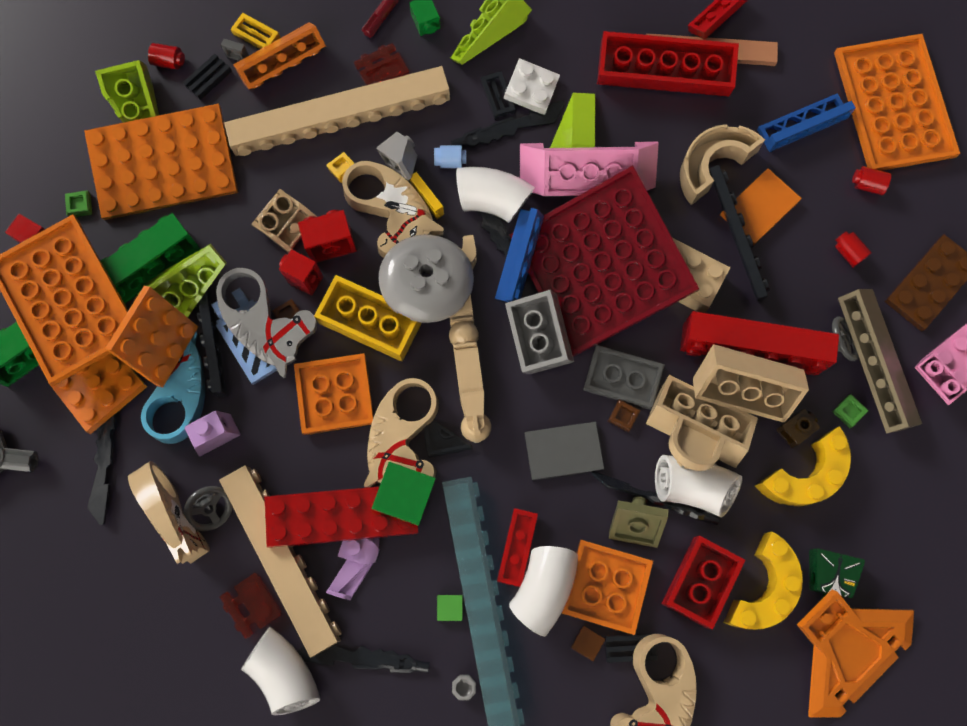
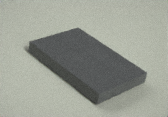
[583,345,665,410]
[524,422,604,481]

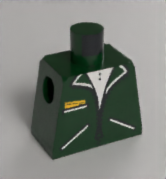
[809,548,865,599]

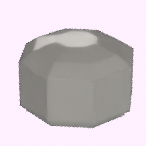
[452,675,476,700]

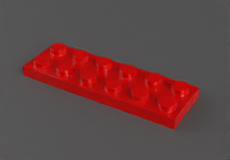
[264,487,418,548]

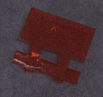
[353,43,409,85]
[220,573,283,640]

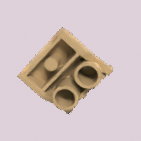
[251,189,317,253]

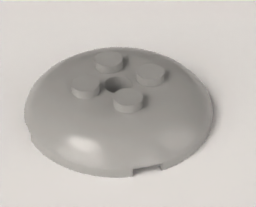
[379,234,474,323]

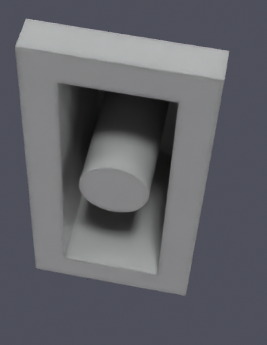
[376,132,417,180]

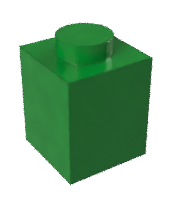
[409,0,440,36]

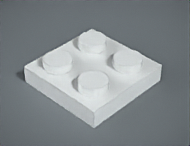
[503,58,560,115]

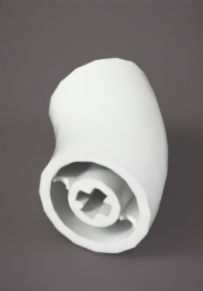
[456,167,535,223]
[655,455,742,518]
[509,546,578,637]
[241,627,320,715]

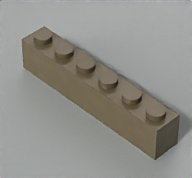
[838,289,922,434]

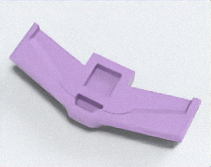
[326,537,380,600]

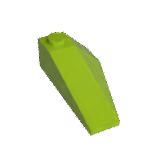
[451,0,532,65]
[95,60,159,123]
[550,93,595,148]
[138,244,227,318]

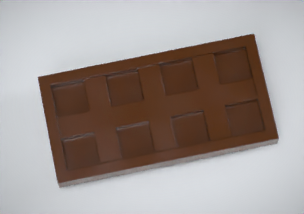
[884,234,967,332]

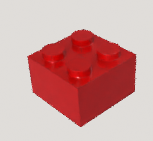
[298,210,357,263]

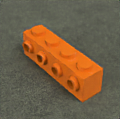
[233,22,326,89]

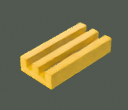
[230,12,280,49]
[410,172,444,219]

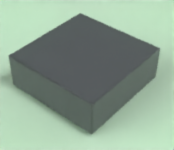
[221,39,249,61]

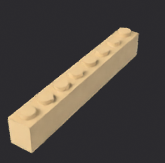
[219,465,342,658]

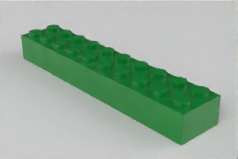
[0,213,201,387]

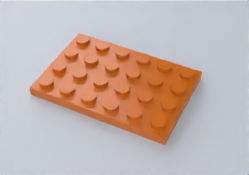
[834,34,960,171]
[84,104,238,220]
[0,214,128,386]

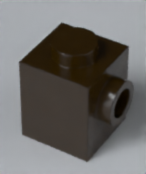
[776,408,821,448]

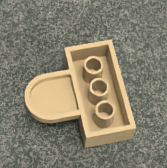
[646,375,758,471]

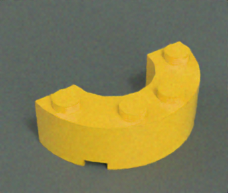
[755,426,851,506]
[723,532,803,629]

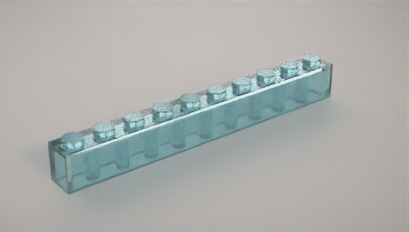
[442,477,525,726]

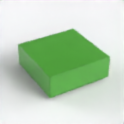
[65,190,92,217]
[832,394,868,428]
[437,595,463,621]

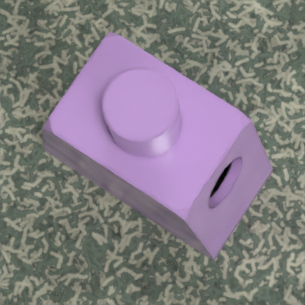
[184,411,241,456]

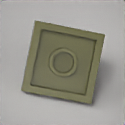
[609,496,668,548]

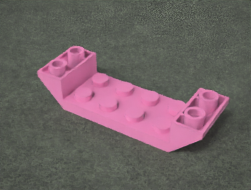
[520,142,659,196]
[915,323,967,405]

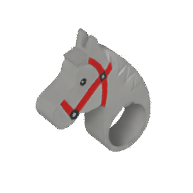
[216,268,317,378]

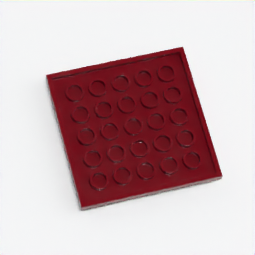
[510,165,700,357]

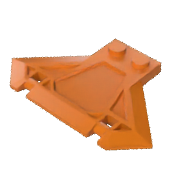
[797,589,914,718]

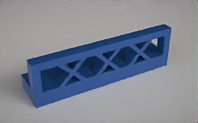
[757,93,856,152]
[495,208,544,302]

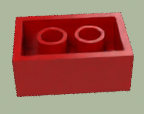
[661,536,745,629]

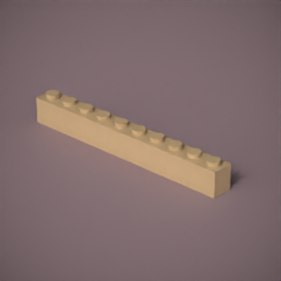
[224,66,450,156]

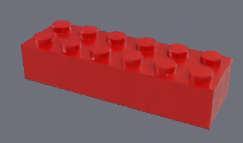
[597,31,739,97]
[680,311,839,375]

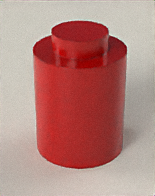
[148,43,185,70]
[852,166,891,195]
[834,231,872,268]

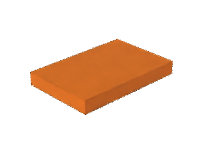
[720,168,802,246]

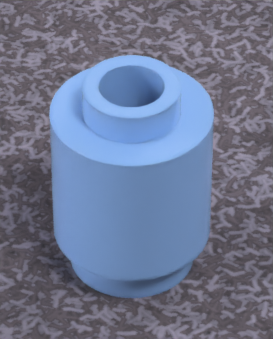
[434,145,466,168]

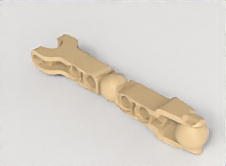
[449,235,491,443]

